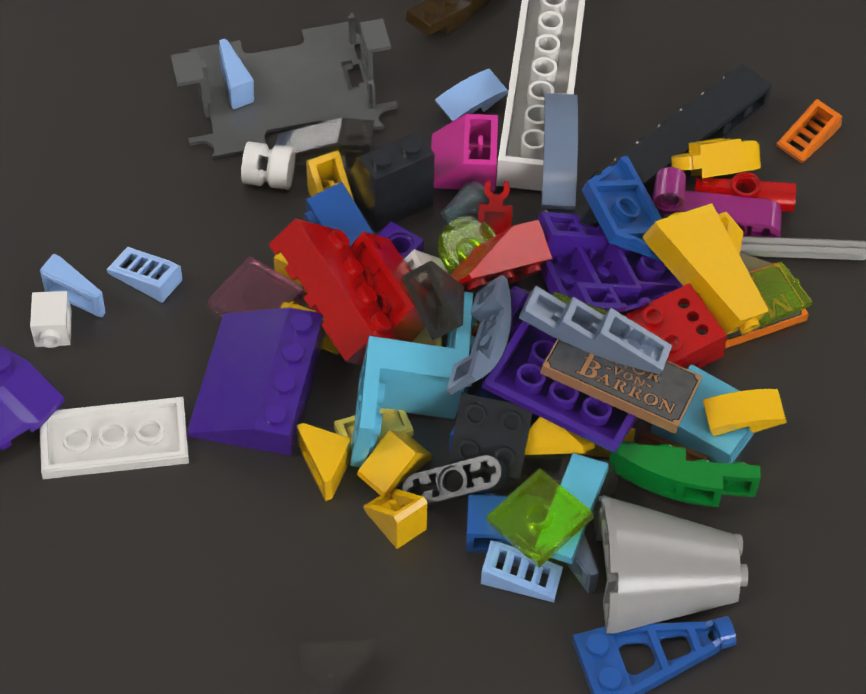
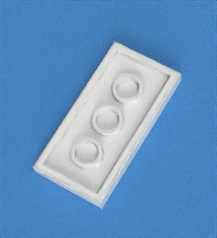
[40,397,189,479]

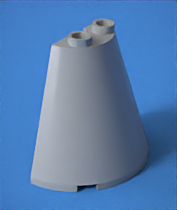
[592,496,748,634]

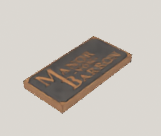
[540,339,702,434]

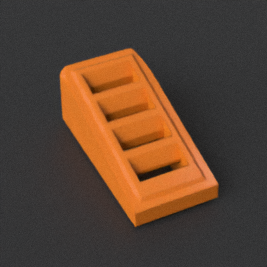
[776,99,842,164]

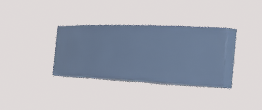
[519,286,672,374]

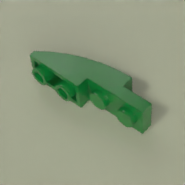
[609,441,761,507]

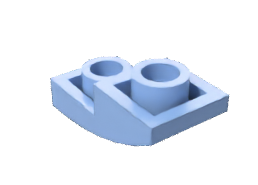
[435,69,508,122]

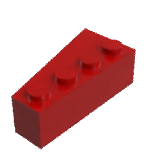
[268,218,396,365]

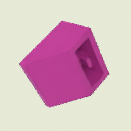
[431,114,498,191]

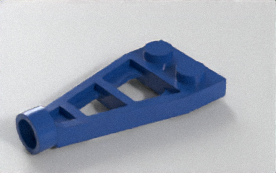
[572,616,736,694]

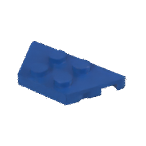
[581,156,662,261]

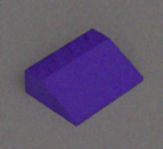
[187,307,325,456]
[482,321,638,453]

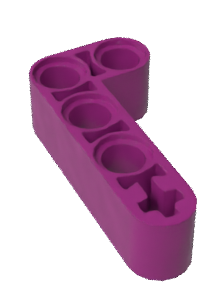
[652,167,782,237]

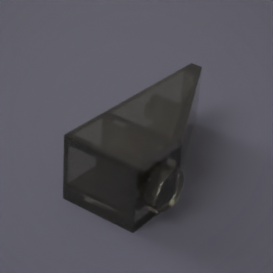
[276,118,374,169]

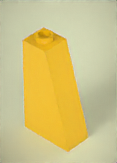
[643,203,769,335]

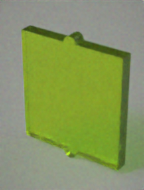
[750,261,813,327]

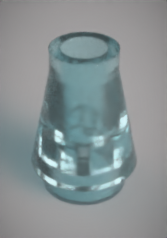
[441,180,489,227]

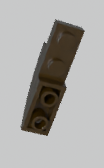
[405,0,491,36]

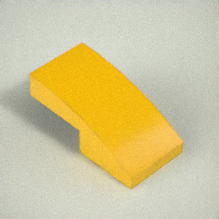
[703,389,787,437]

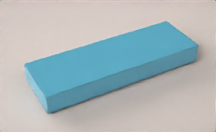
[536,453,608,564]

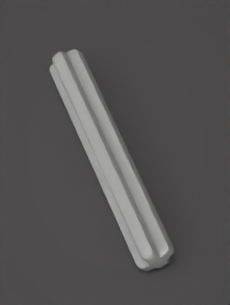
[740,236,866,260]

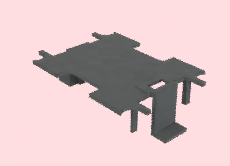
[171,12,398,159]

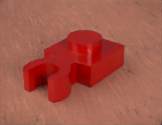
[477,180,513,238]

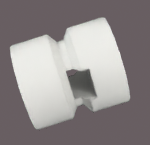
[241,141,295,190]

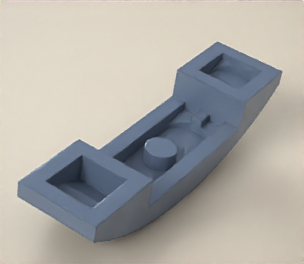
[541,93,578,210]
[446,275,511,395]

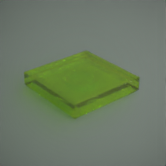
[486,468,594,568]

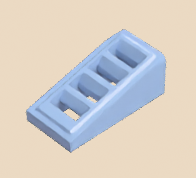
[219,38,255,109]
[107,247,183,303]
[40,254,106,317]
[481,540,563,603]

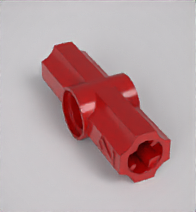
[694,172,796,212]

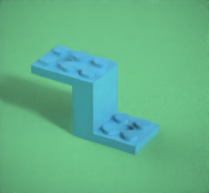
[350,291,477,467]

